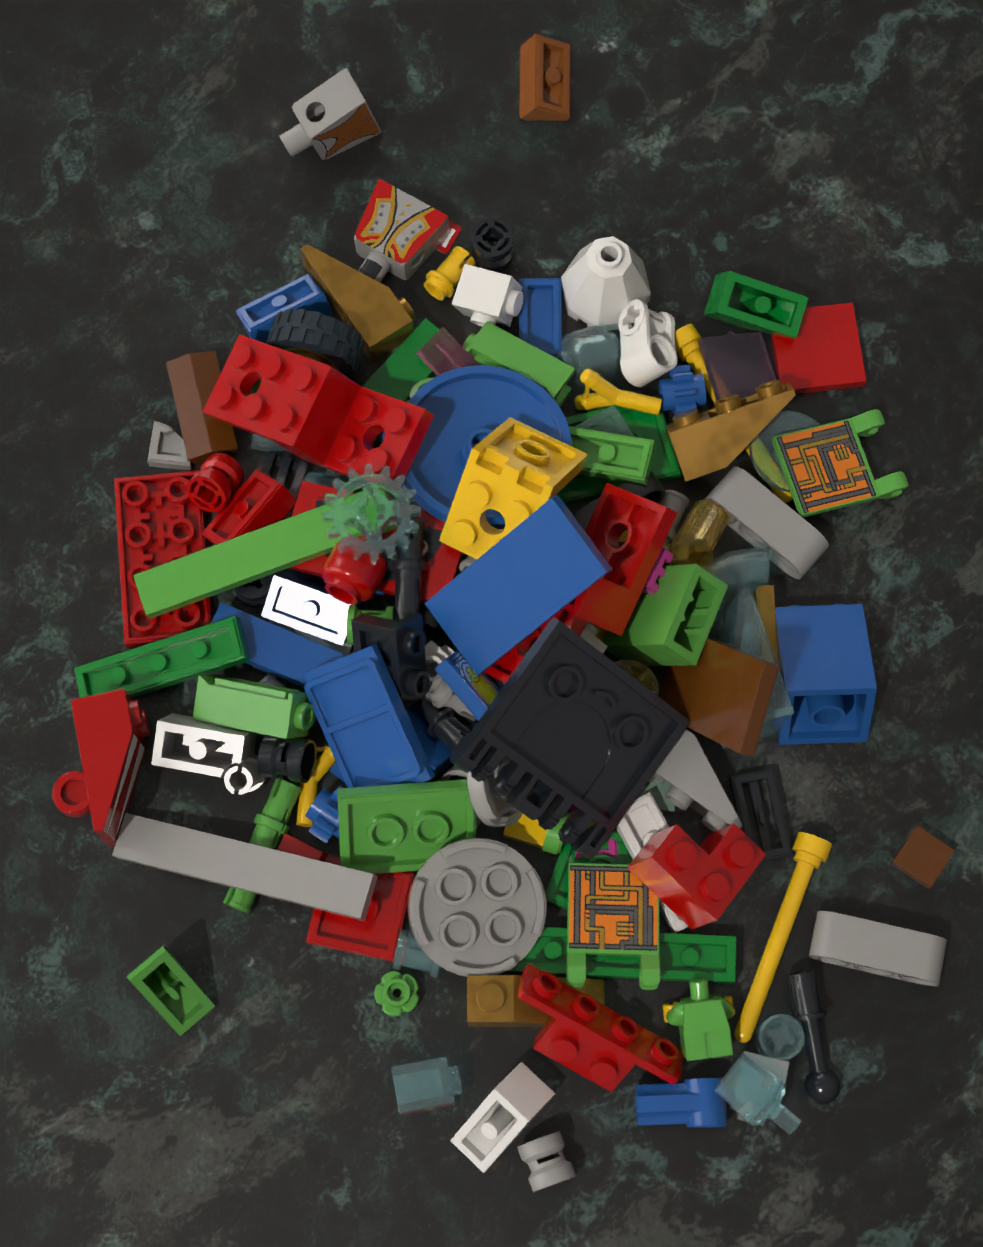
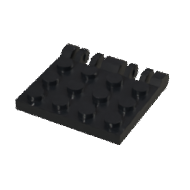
[450,617,690,859]

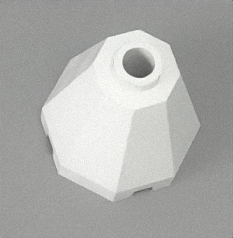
[561,236,651,333]

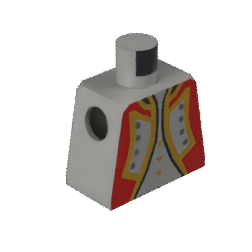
[354,179,450,283]

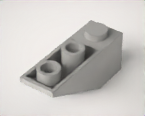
[647,729,742,832]

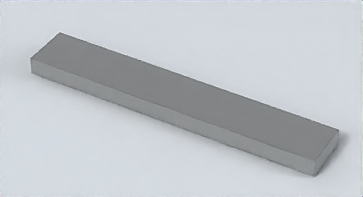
[112,813,378,921]

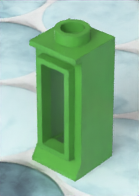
[460,321,575,407]
[192,674,315,739]

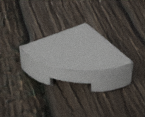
[147,421,192,471]

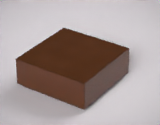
[891,825,955,890]

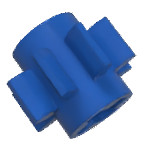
[659,365,706,416]
[305,785,343,843]

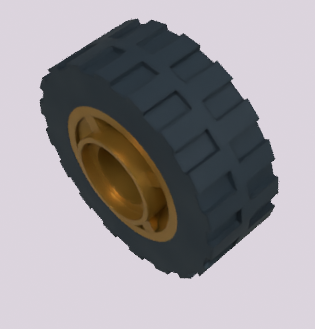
[266,309,365,381]

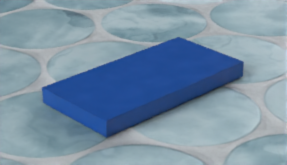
[424,495,613,676]

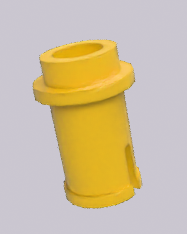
[424,246,476,300]

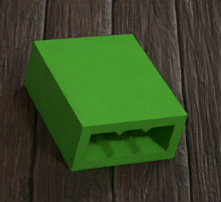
[602,564,728,666]

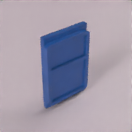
[303,644,435,788]

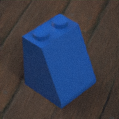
[775,604,877,745]

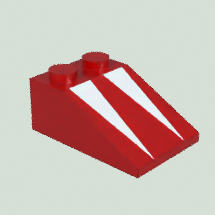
[71,689,151,847]

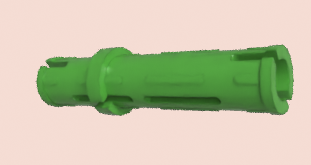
[222,778,302,914]

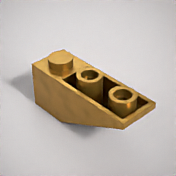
[666,380,796,482]

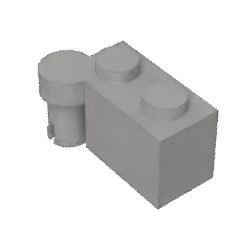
[151,713,268,795]

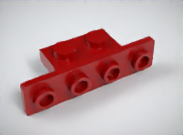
[517,964,683,1092]

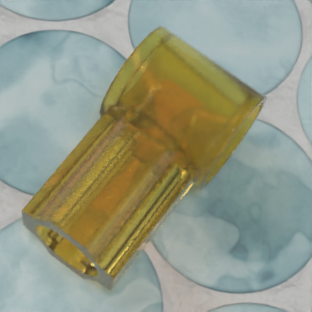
[662,499,729,573]

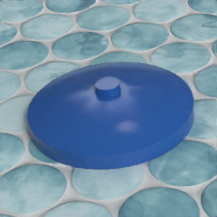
[403,366,572,529]

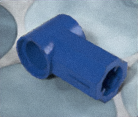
[635,1078,728,1128]

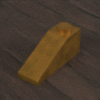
[300,244,416,363]
[467,975,605,1027]

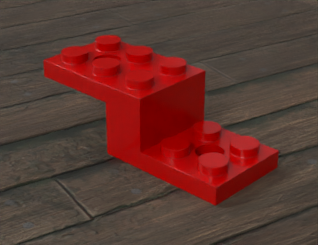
[202,334,435,496]
[485,483,678,683]

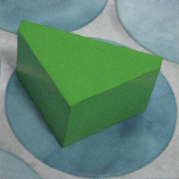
[127,946,215,1036]

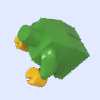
[662,978,735,1061]

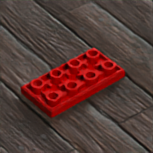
[114,470,212,648]

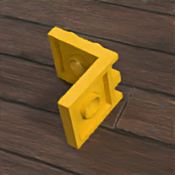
[439,417,588,559]

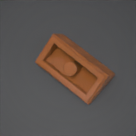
[519,34,570,121]

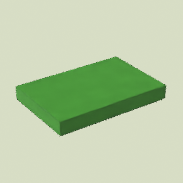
[337,779,476,874]

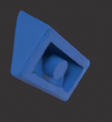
[236,274,333,343]

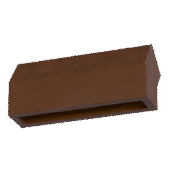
[166,351,238,467]

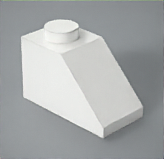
[450,1062,555,1173]

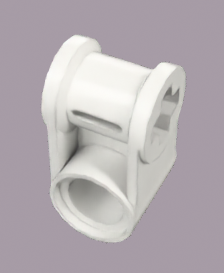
[618,299,677,387]

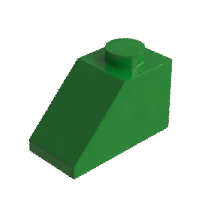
[704,271,809,339]

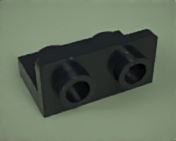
[351,612,429,710]

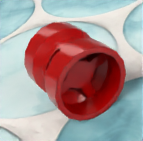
[186,453,244,513]

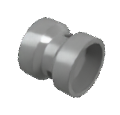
[517,1131,576,1192]

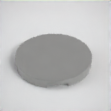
[408,838,546,977]

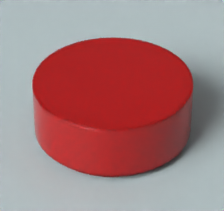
[52,771,90,817]

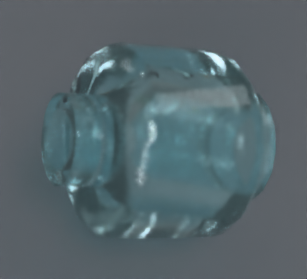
[556,325,621,386]

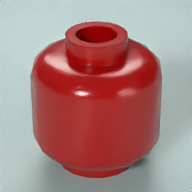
[322,536,388,605]

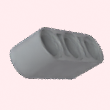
[705,466,829,580]
[809,911,947,986]

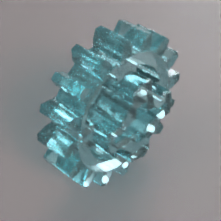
[322,464,421,564]

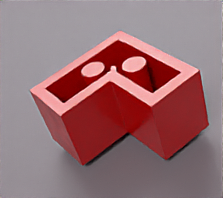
[627,823,766,929]

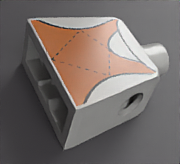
[279,68,382,160]

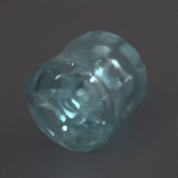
[755,1014,805,1061]

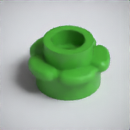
[374,971,419,1016]

